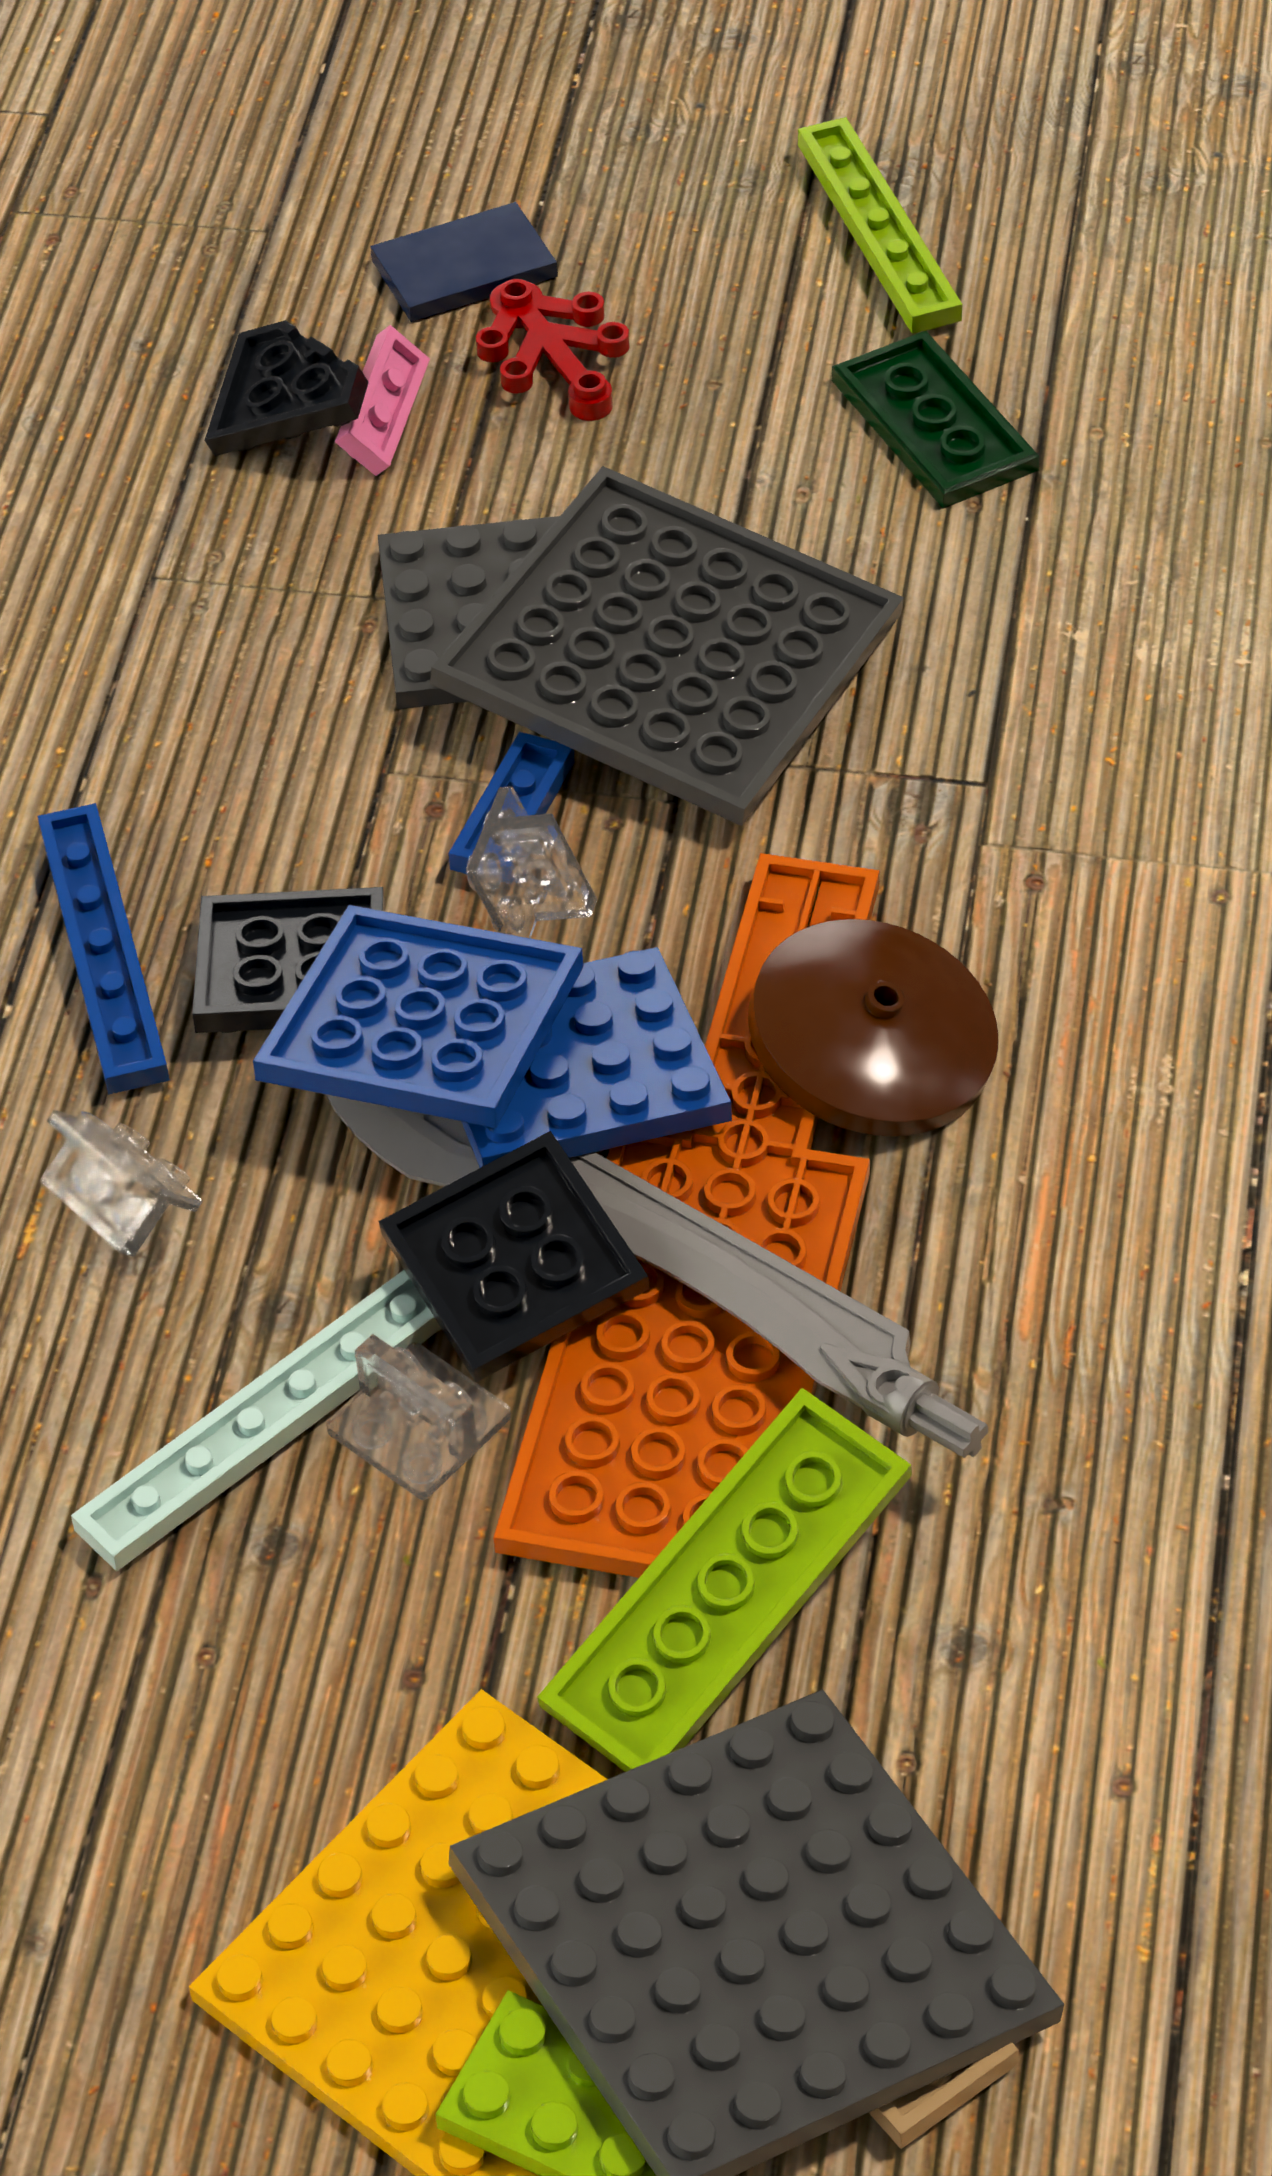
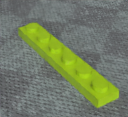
[798,117,963,334]

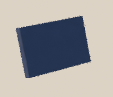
[370,202,558,322]

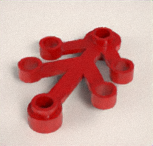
[476,279,630,421]

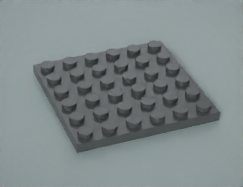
[430,466,904,826]
[448,1689,1064,2176]

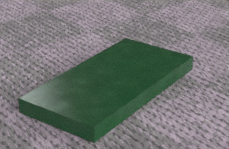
[832,330,1039,509]

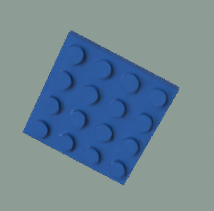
[253,905,583,1128]
[461,947,732,1168]

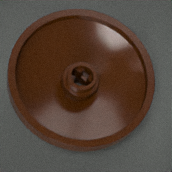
[748,919,998,1137]

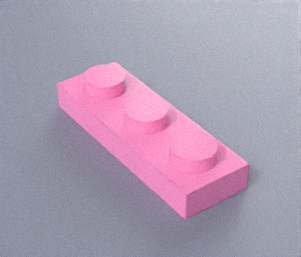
[335,325,430,476]

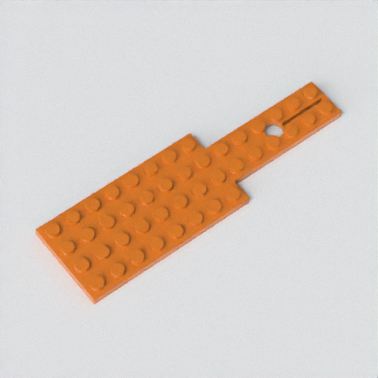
[493,853,880,1578]

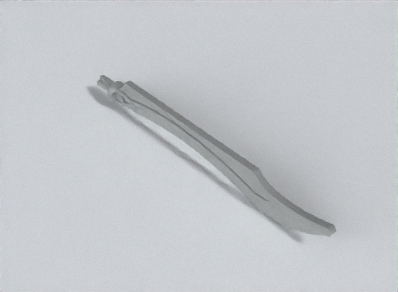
[325,1094,989,1458]

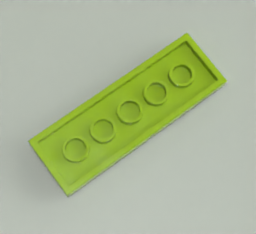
[537,1388,912,1772]

